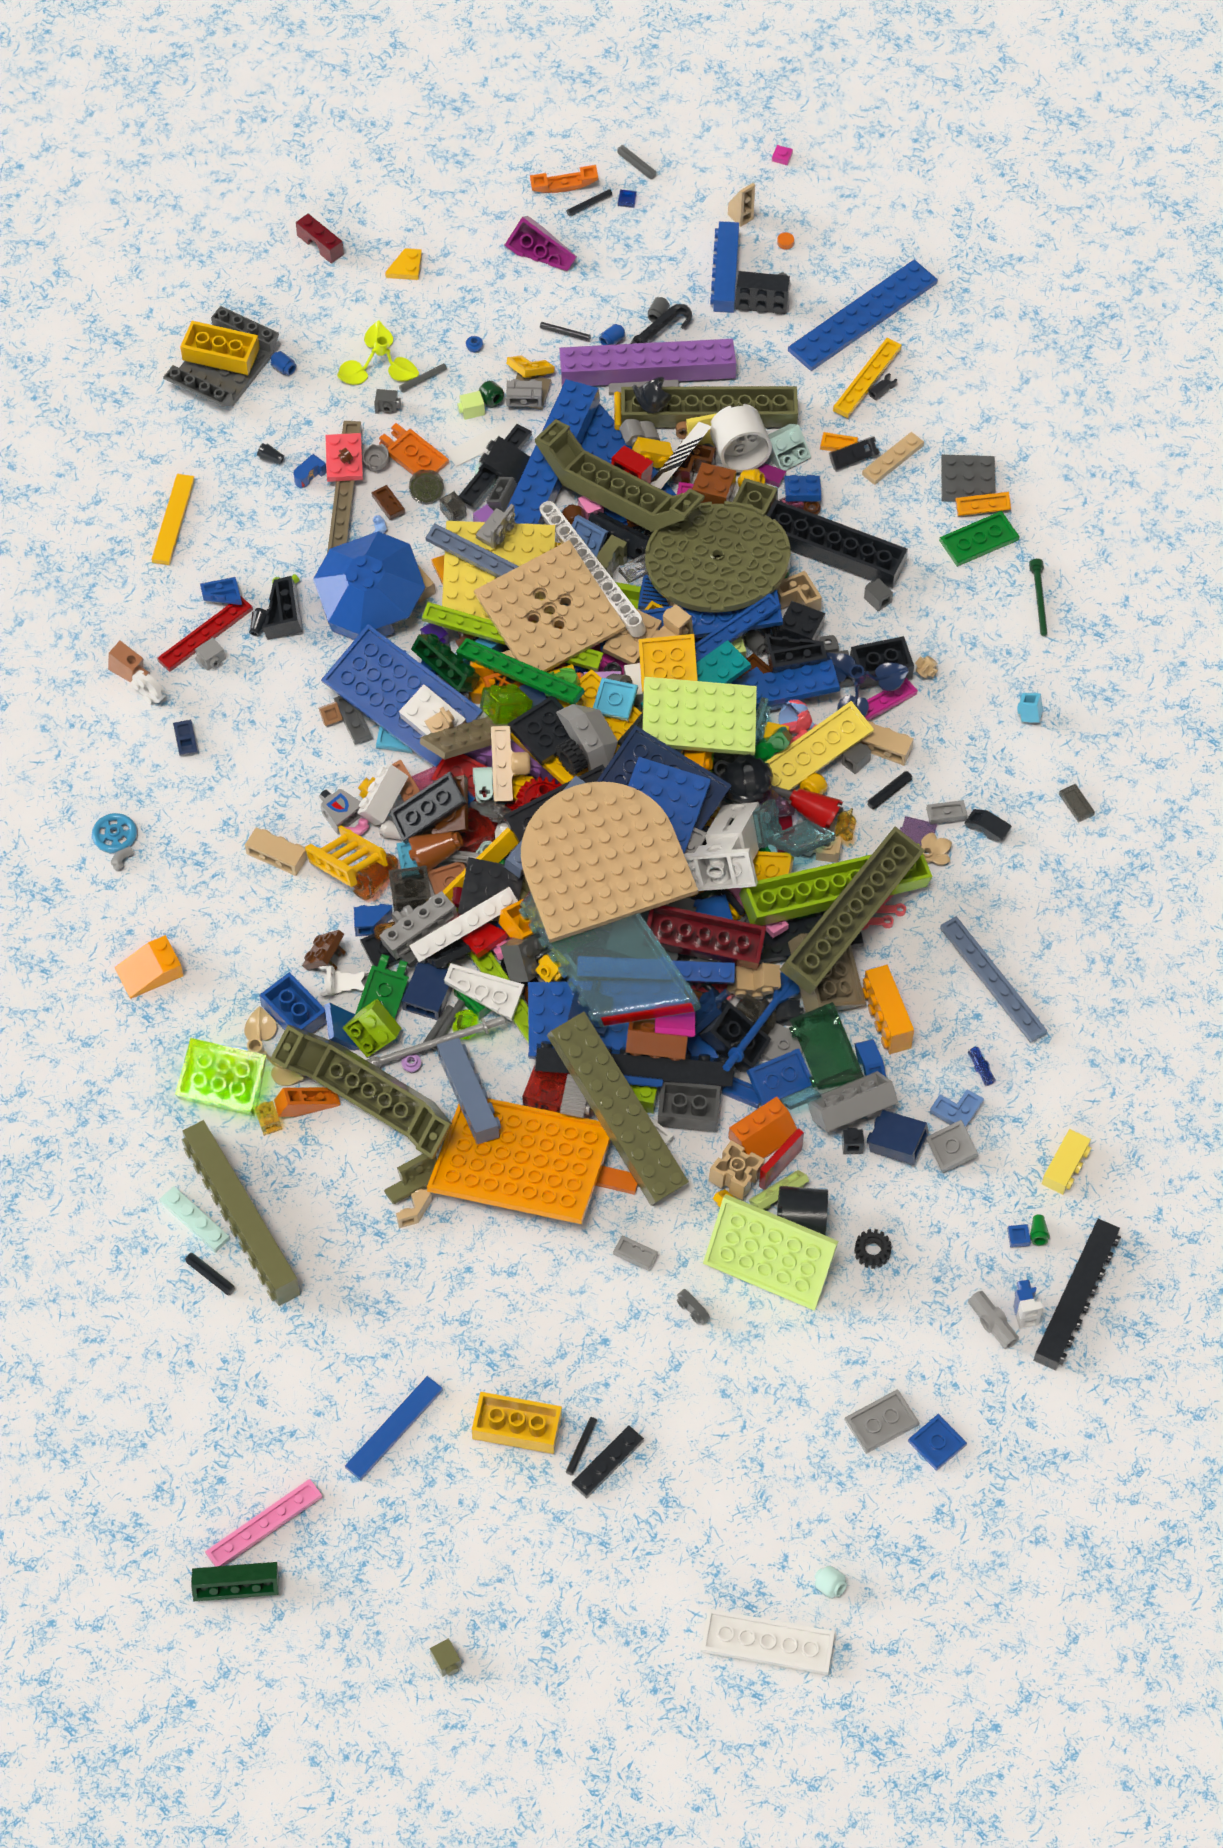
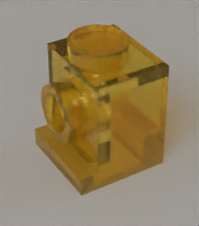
[254,1101,282,1136]

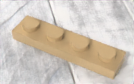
[862,432,924,485]

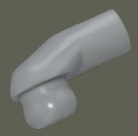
[111,846,134,870]

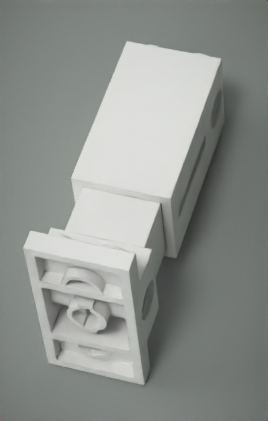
[684,802,766,891]

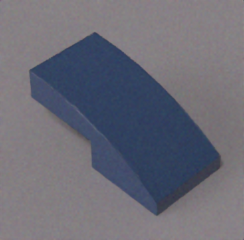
[173,719,198,756]

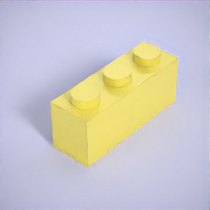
[1042,1129,1092,1195]

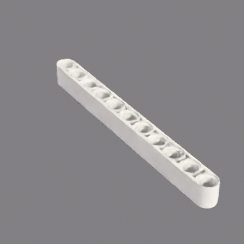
[540,501,646,637]

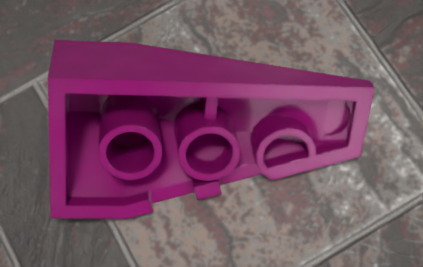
[504,216,577,271]

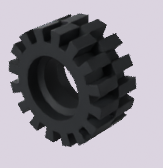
[555,738,588,775]
[854,1229,892,1269]

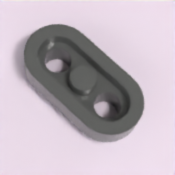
[677,1289,710,1324]

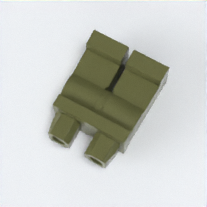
[597,535,627,578]

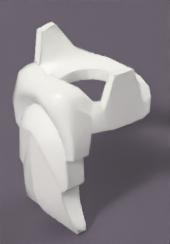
[319,966,365,995]

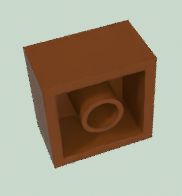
[692,462,736,504]

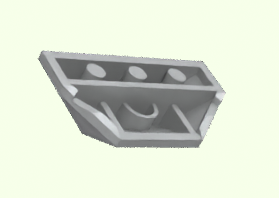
[556,704,618,771]

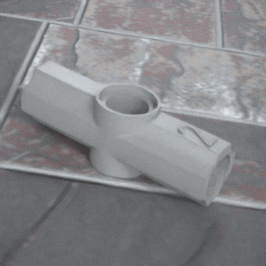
[968,1291,1019,1349]

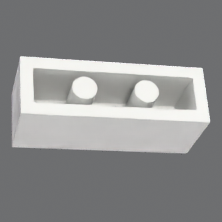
[358,764,409,825]

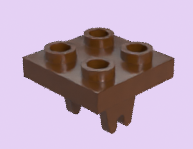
[302,930,346,971]

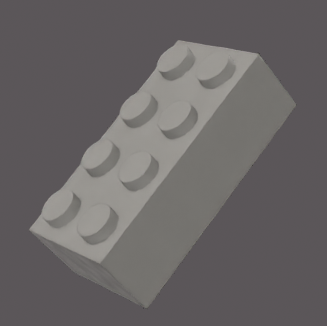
[807,1071,898,1132]

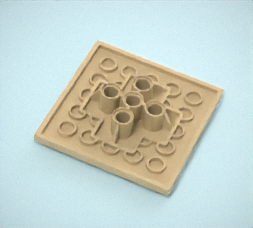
[474,540,626,672]

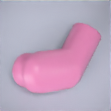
[345,818,369,836]

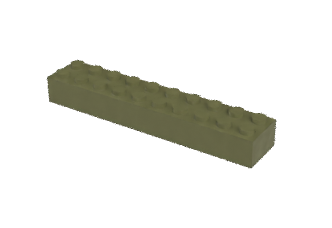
[621,386,798,428]
[779,826,925,994]
[547,1012,689,1205]
[181,1120,300,1306]

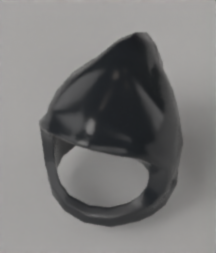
[632,377,672,413]

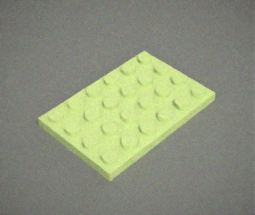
[642,677,757,755]
[703,1194,839,1311]

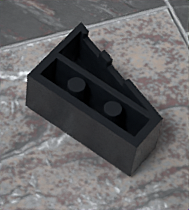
[262,576,303,640]
[764,634,827,673]

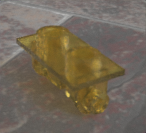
[834,808,856,841]

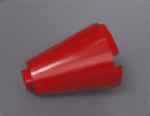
[789,788,844,834]

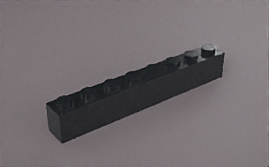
[1033,1218,1121,1371]

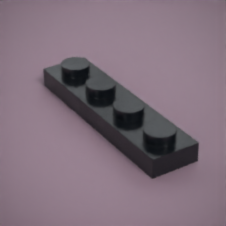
[572,1425,644,1499]

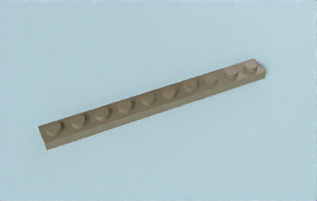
[327,421,361,553]

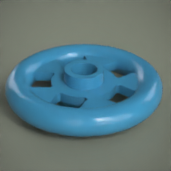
[92,813,137,853]

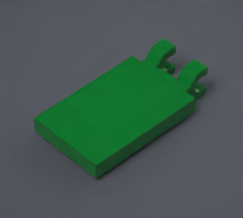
[355,954,409,1019]

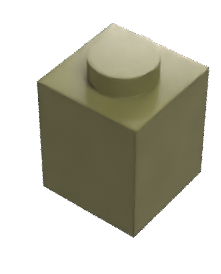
[430,1638,461,1677]

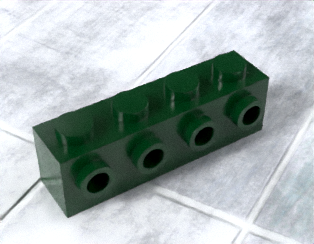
[411,633,481,692]
[191,1562,279,1602]

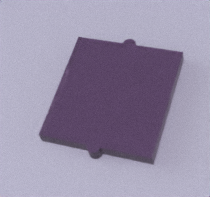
[900,816,937,847]

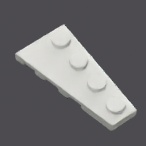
[444,963,524,1021]

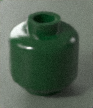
[479,380,504,407]

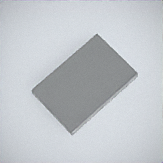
[844,1389,919,1454]

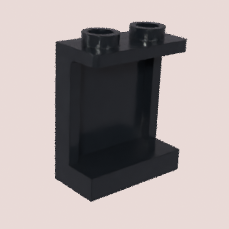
[478,436,530,485]

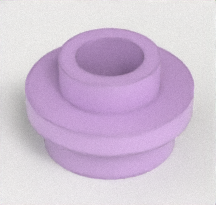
[401,1054,421,1073]

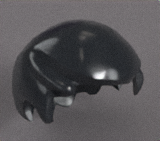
[721,754,773,804]

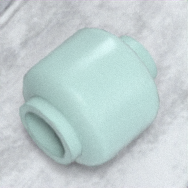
[815,1566,847,1598]

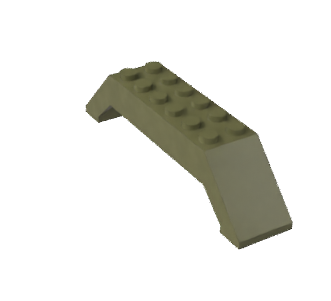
[535,419,705,532]
[270,1025,452,1159]

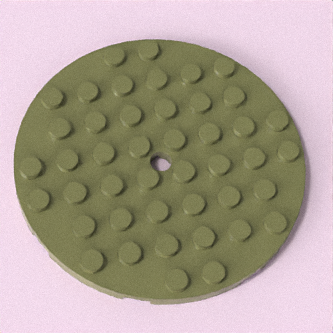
[645,501,791,612]

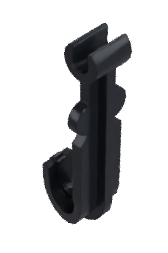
[630,304,692,344]

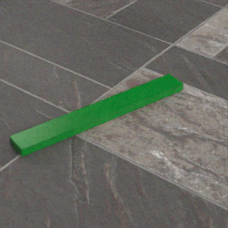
[456,638,585,705]

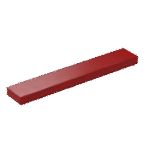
[157,596,253,672]

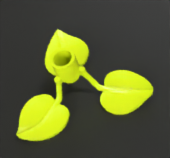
[337,320,419,385]

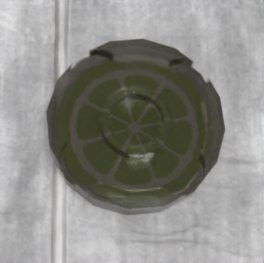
[409,469,444,505]

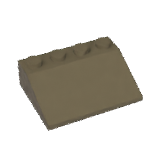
[788,933,866,1015]

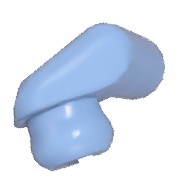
[373,515,387,533]

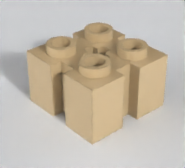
[708,1140,765,1200]

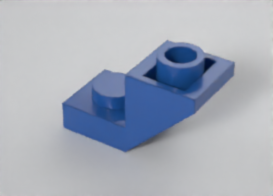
[854,1039,886,1077]

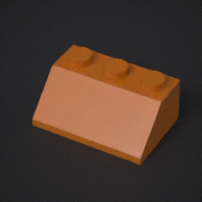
[728,1097,797,1159]

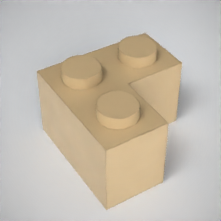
[776,571,822,611]
[651,604,693,638]
[727,963,781,1000]

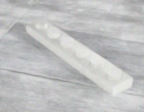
[409,887,518,962]

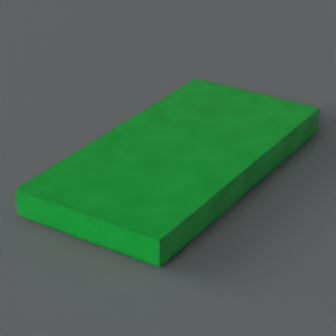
[939,511,1020,567]

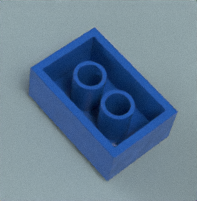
[259,972,327,1033]

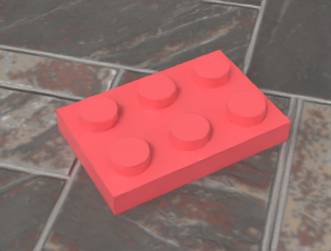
[326,433,363,482]

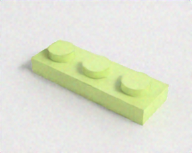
[749,1170,809,1210]

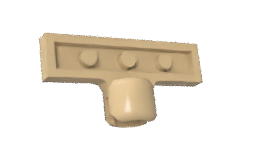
[491,726,531,802]

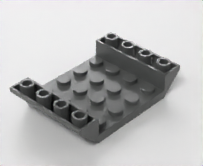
[163,306,279,407]

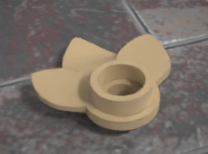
[921,833,952,865]

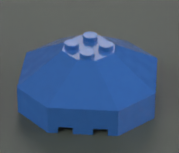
[313,531,426,640]

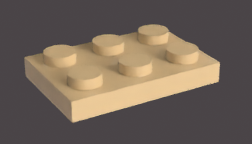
[602,609,662,665]

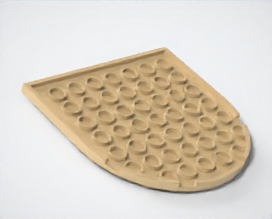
[521,782,698,943]

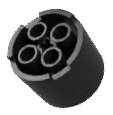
[777,1186,828,1236]

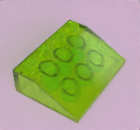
[175,1038,267,1117]

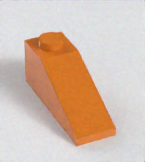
[274,1087,340,1117]

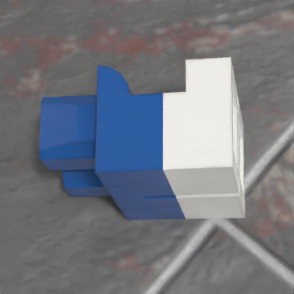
[1013,1279,1043,1329]

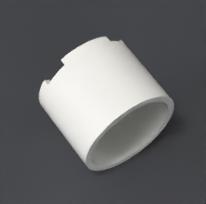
[710,404,772,473]

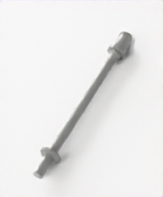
[367,1016,506,1068]

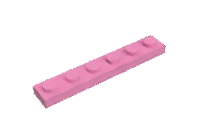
[205,1479,322,1566]

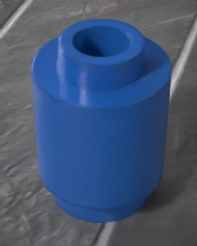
[599,324,625,345]
[271,351,297,376]

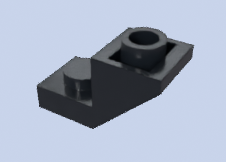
[964,809,1012,841]

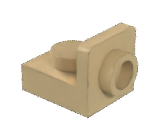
[424,707,454,733]

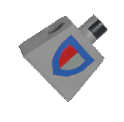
[319,789,361,835]

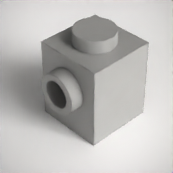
[195,638,226,671]

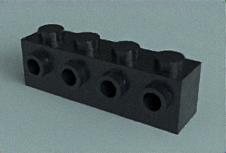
[588,511,650,564]

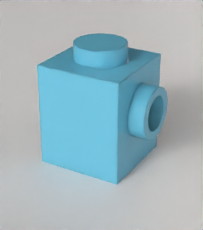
[1017,693,1043,723]

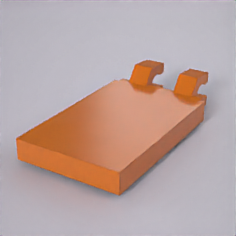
[379,423,449,477]

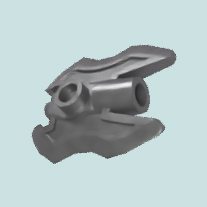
[470,801,512,823]

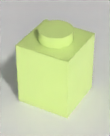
[457,391,485,420]

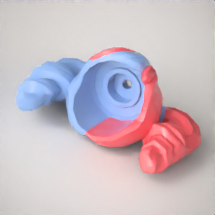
[763,699,817,745]

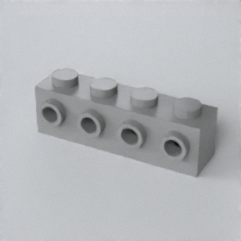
[379,891,458,960]

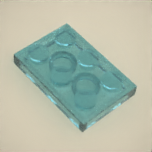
[769,820,835,857]

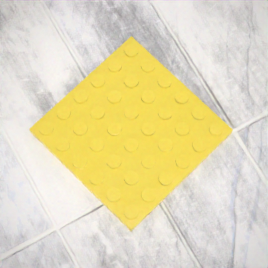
[442,521,555,624]

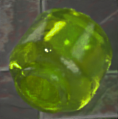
[452,1009,479,1040]

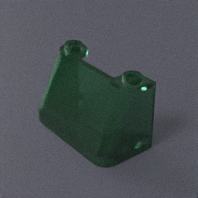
[789,1002,864,1090]

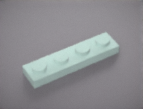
[159,1186,230,1253]

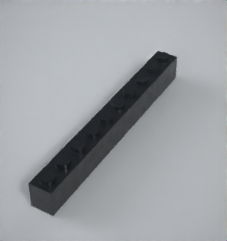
[534,1041,734,1086]

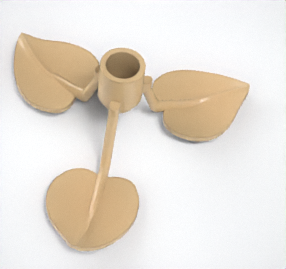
[214,1006,305,1087]

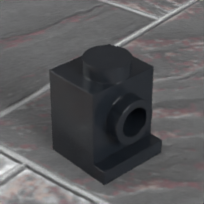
[842,1128,864,1155]

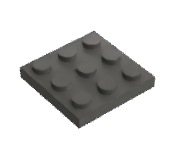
[941,454,995,502]

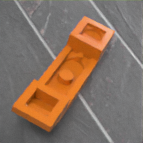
[530,165,598,193]

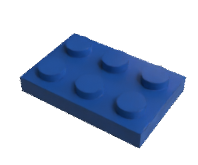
[746,1048,815,1106]

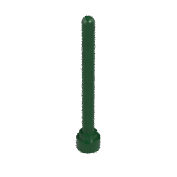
[1029,558,1048,636]

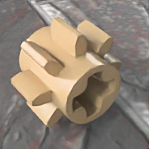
[915,655,938,678]

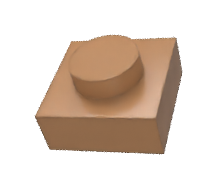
[318,702,343,726]

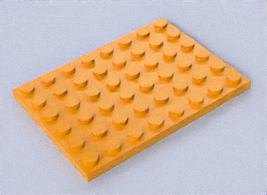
[427,1098,611,1224]

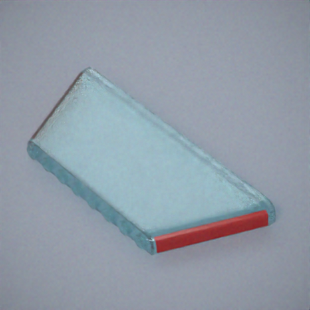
[519,891,701,1027]

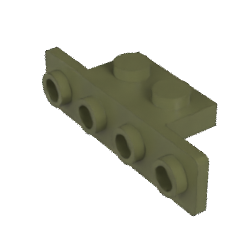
[384,1154,437,1204]

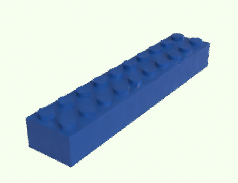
[506,379,600,524]

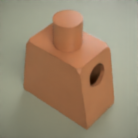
[108,640,150,682]

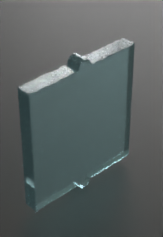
[779,1087,822,1110]

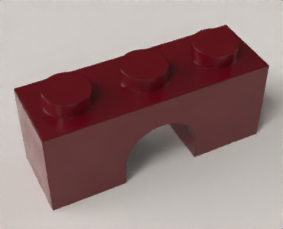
[295,213,344,264]

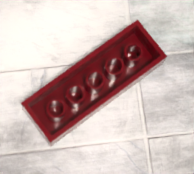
[642,905,766,970]

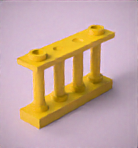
[305,825,388,887]

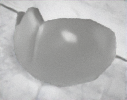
[362,444,389,471]

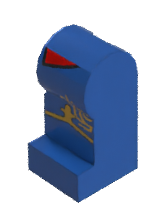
[293,454,327,488]

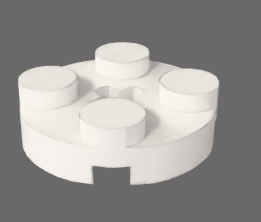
[130,670,165,704]

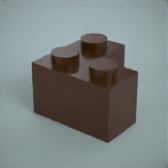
[672,441,716,483]

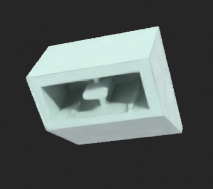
[768,424,811,470]

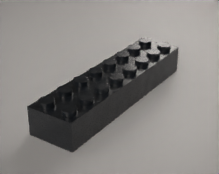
[767,499,908,588]

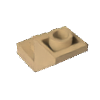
[396,1189,432,1228]

